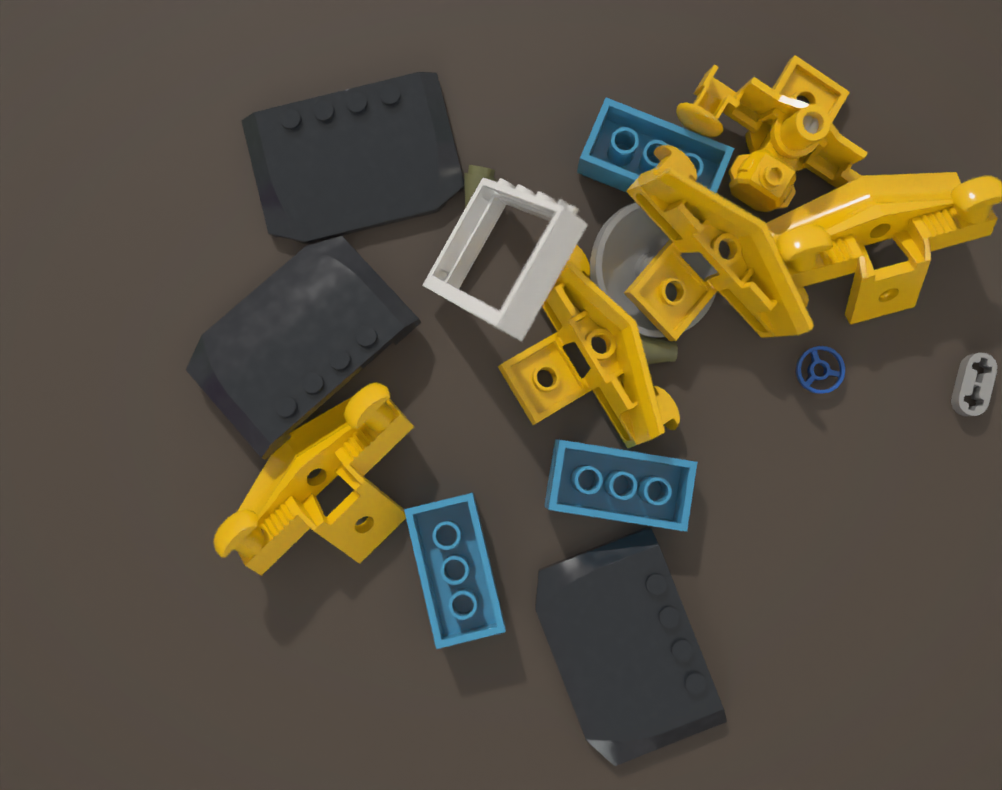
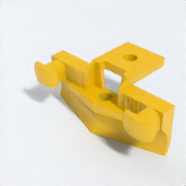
[624,145,814,341]
[766,172,1002,325]
[498,245,680,448]
[214,383,414,576]

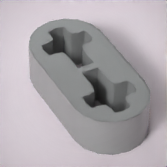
[951,353,997,416]

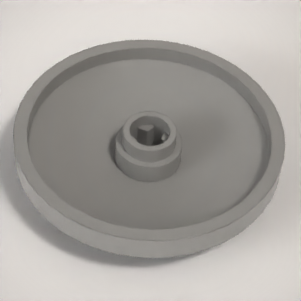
[590,202,717,338]

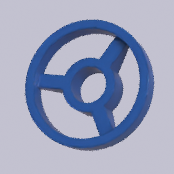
[796,346,845,394]

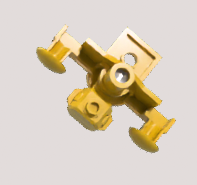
[676,55,868,212]

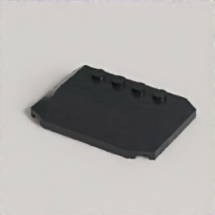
[241,72,465,244]
[186,236,421,460]
[535,526,727,766]

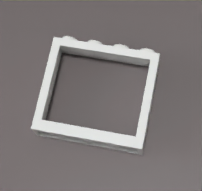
[422,178,588,341]

